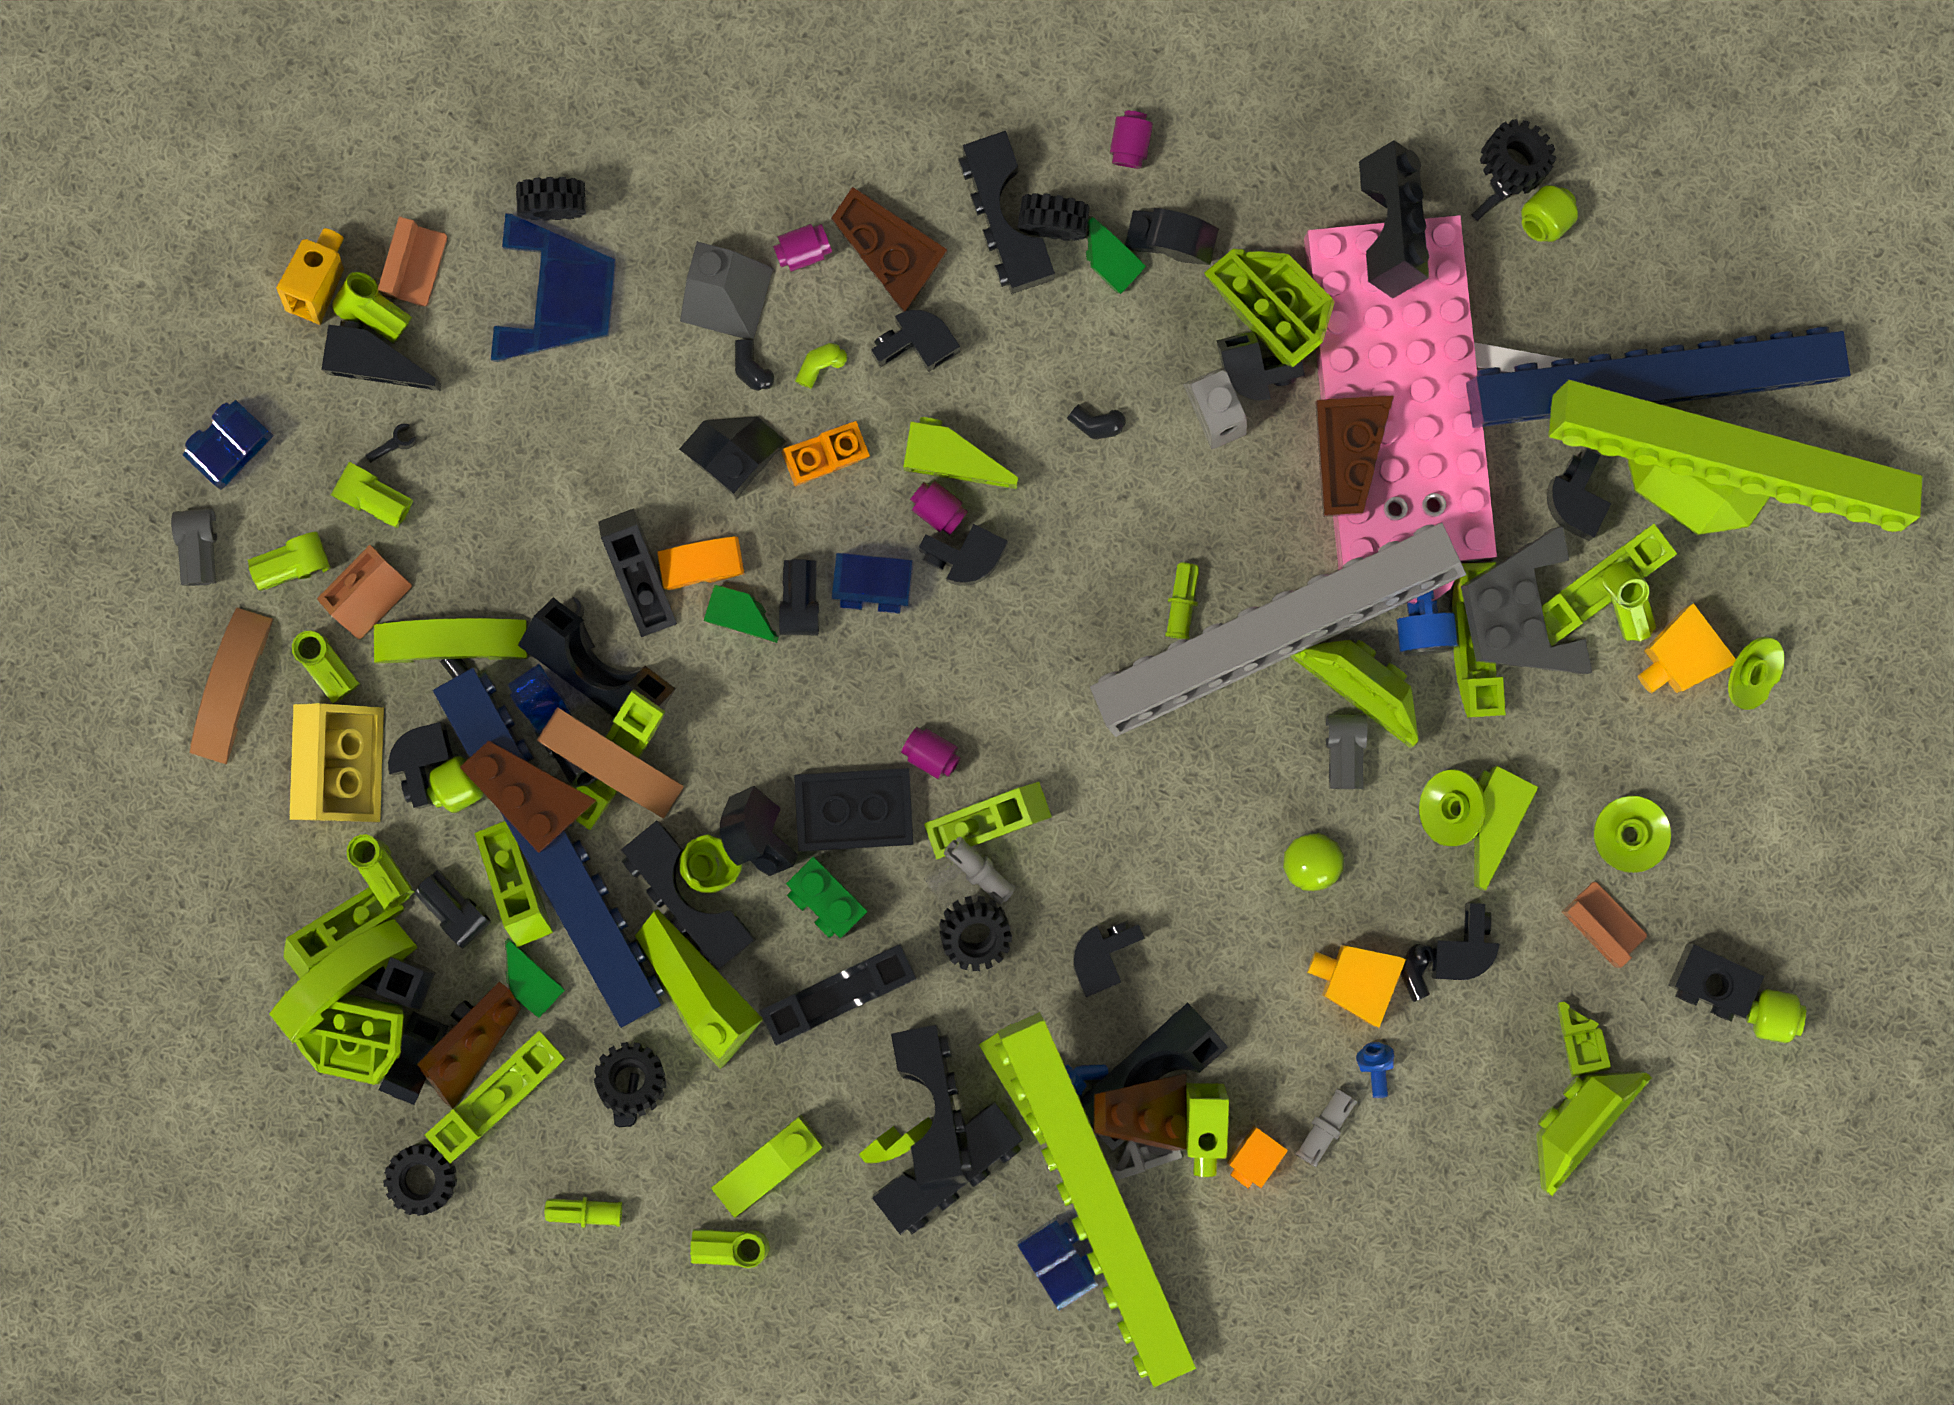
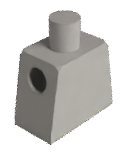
[1183,369,1247,450]

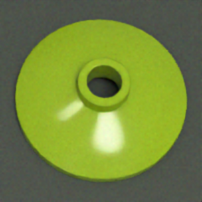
[1728,637,1784,710]
[1419,770,1486,847]
[1593,796,1671,873]

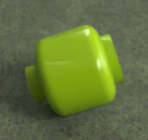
[1521,185,1578,242]
[427,756,484,813]
[1746,989,1806,1043]

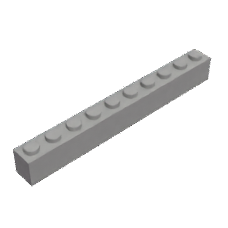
[1090,523,1466,737]

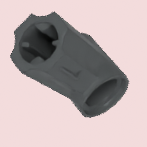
[171,509,217,586]
[1326,714,1367,789]

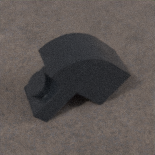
[1125,208,1219,265]
[871,310,960,372]
[1216,331,1305,400]
[1547,449,1611,541]
[919,524,1008,586]
[388,722,454,809]
[719,786,799,876]
[1432,903,1500,980]
[1073,920,1145,998]
[361,957,436,1009]
[379,1011,449,1105]

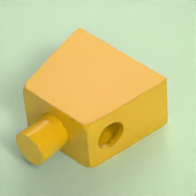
[276,228,344,325]
[1638,603,1736,694]
[1307,945,1406,1028]

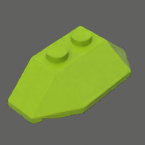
[1204,249,1335,367]
[1627,458,1770,535]
[1290,640,1419,748]
[285,991,403,1085]
[1536,1071,1652,1196]

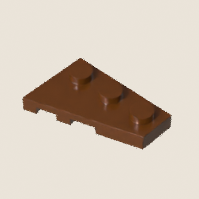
[831,187,947,312]
[1315,395,1394,517]
[460,741,597,853]
[417,981,522,1109]
[1094,1073,1187,1151]

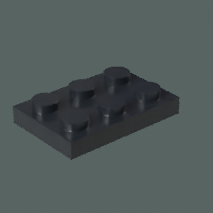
[794,768,914,852]

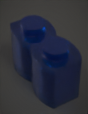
[182,400,274,490]
[832,553,914,614]
[1016,1217,1098,1311]

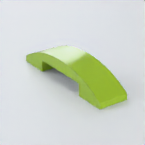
[1542,523,1677,646]
[1452,562,1506,718]
[374,618,528,664]
[575,690,666,830]
[269,919,418,1044]
[425,1030,566,1163]

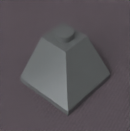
[680,241,773,341]

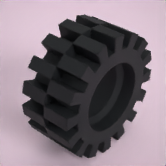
[1480,119,1556,195]
[516,177,586,221]
[1018,193,1090,241]
[939,896,1012,971]
[594,1042,666,1118]
[383,1144,457,1216]

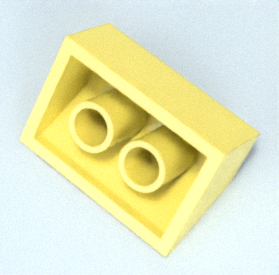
[289,703,384,822]

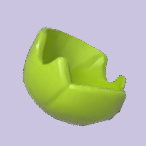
[1283,833,1344,891]
[679,834,742,893]

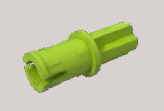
[1165,562,1200,640]
[544,1197,623,1228]

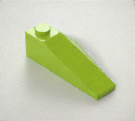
[635,909,763,1069]

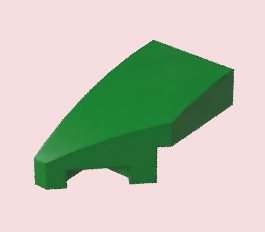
[1086,216,1146,294]
[703,584,779,643]
[505,938,565,1018]

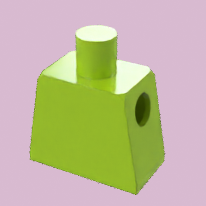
[1186,1083,1229,1177]

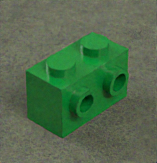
[786,857,869,939]

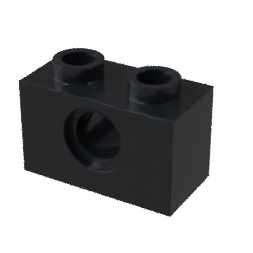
[1668,944,1765,1022]

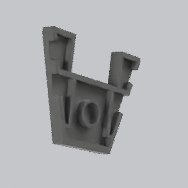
[1461,527,1592,674]

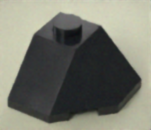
[679,416,786,499]

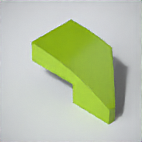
[1557,1002,1611,1077]
[859,1117,932,1163]

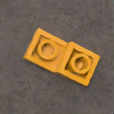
[781,421,870,487]
[657,536,744,590]

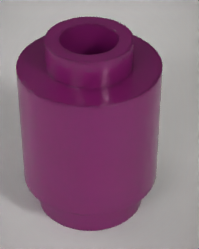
[1110,110,1153,169]
[773,224,832,272]
[910,480,968,536]
[901,727,961,780]

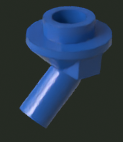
[1356,1042,1395,1098]
[1065,1065,1108,1099]

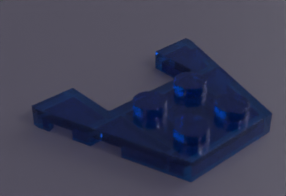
[491,213,616,362]

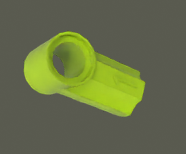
[332,272,412,344]
[330,462,414,529]
[247,532,331,591]
[1602,562,1656,642]
[292,631,360,704]
[346,834,415,911]
[690,1229,770,1268]

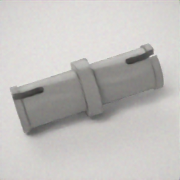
[944,836,1015,904]
[1295,1089,1357,1167]

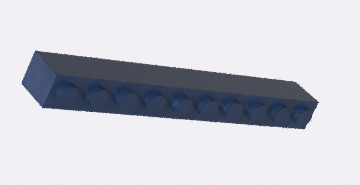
[1466,327,1851,428]
[432,668,666,1028]

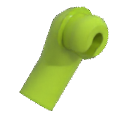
[795,343,847,389]

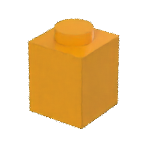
[1227,1126,1288,1188]

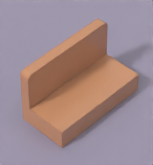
[378,217,447,307]
[317,545,412,639]
[1562,882,1647,968]

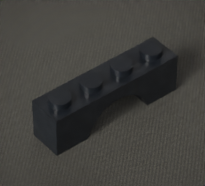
[958,131,1055,294]
[1359,140,1429,298]
[518,597,676,718]
[621,820,756,969]
[760,944,917,1046]
[1079,1002,1228,1151]
[891,1025,973,1191]
[872,1101,1023,1235]

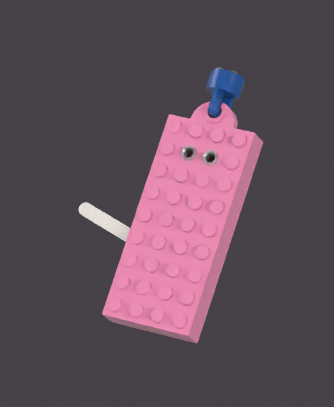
[1304,215,1579,656]

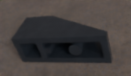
[321,320,441,391]
[598,508,677,637]

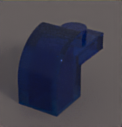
[507,663,572,734]

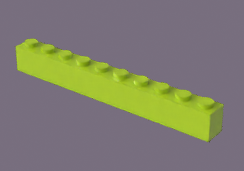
[1548,380,1922,532]
[995,1012,1196,1387]

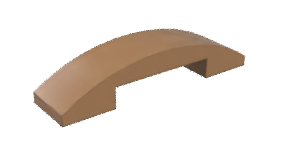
[190,607,273,764]
[537,708,684,819]

